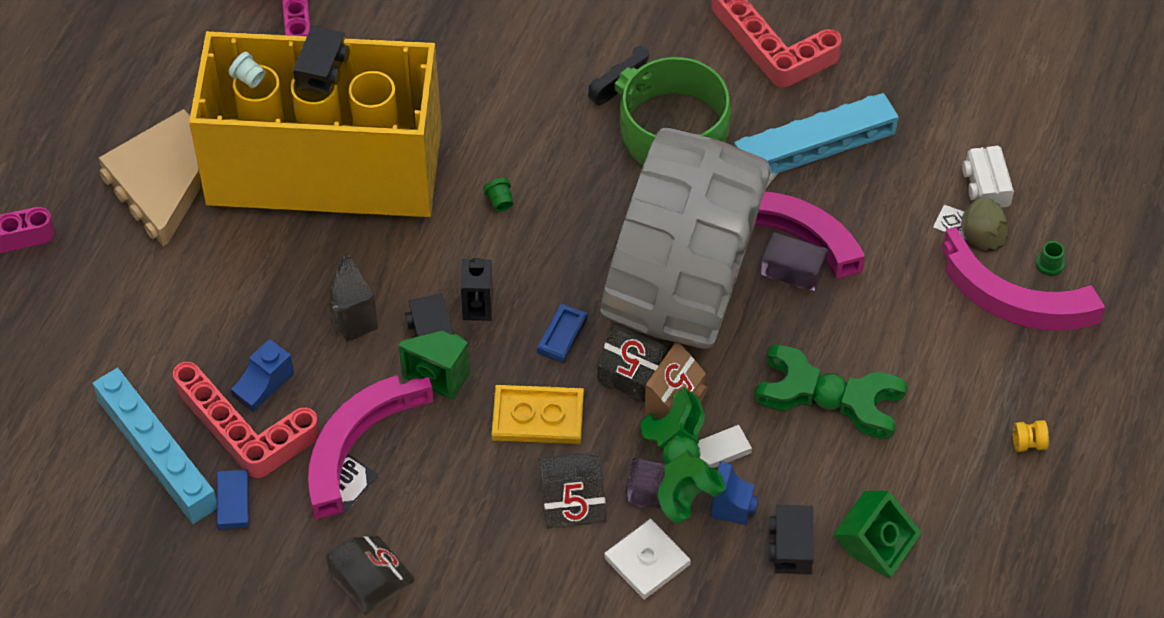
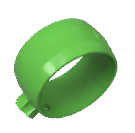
[615,57,731,166]

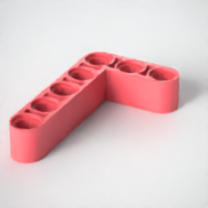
[711,0,842,88]
[173,362,319,478]

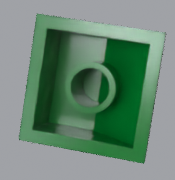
[398,331,470,400]
[833,490,922,578]

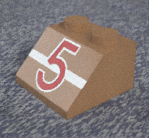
[645,342,708,420]

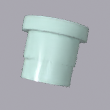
[229,52,266,88]

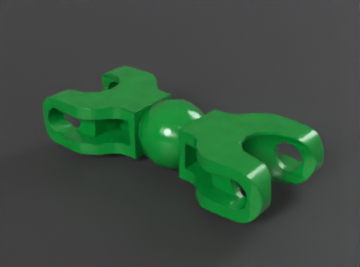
[753,345,908,439]
[640,387,725,525]

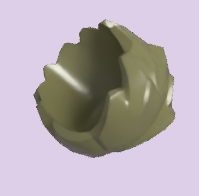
[961,197,1009,251]

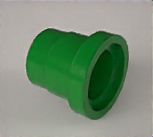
[483,178,514,212]
[1036,241,1065,276]

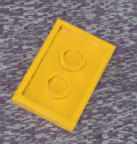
[492,385,584,444]

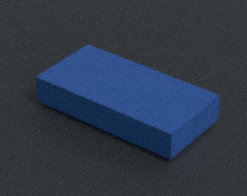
[537,303,588,363]
[217,470,249,529]

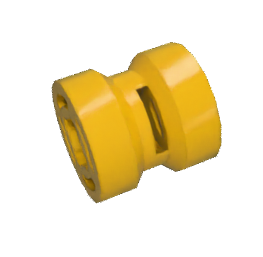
[1013,420,1049,452]

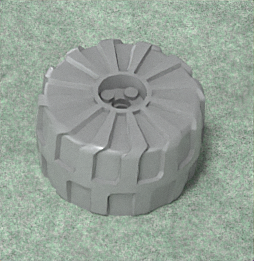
[600,128,771,349]

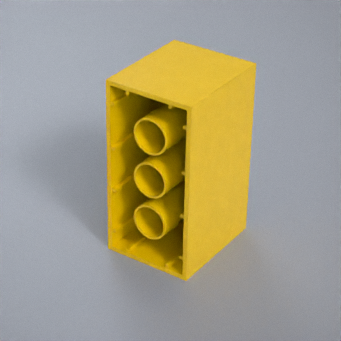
[189,31,442,217]

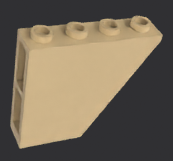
[99,109,202,246]

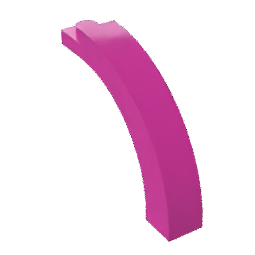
[754,191,865,279]
[942,226,1105,330]
[308,375,434,520]

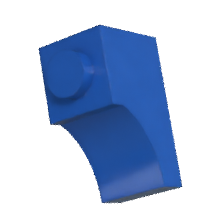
[231,339,294,411]
[711,462,759,525]

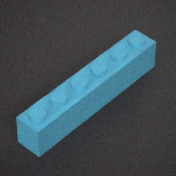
[734,93,899,174]
[93,368,217,524]

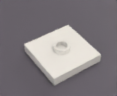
[604,519,691,600]

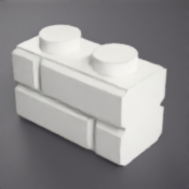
[962,146,1014,208]

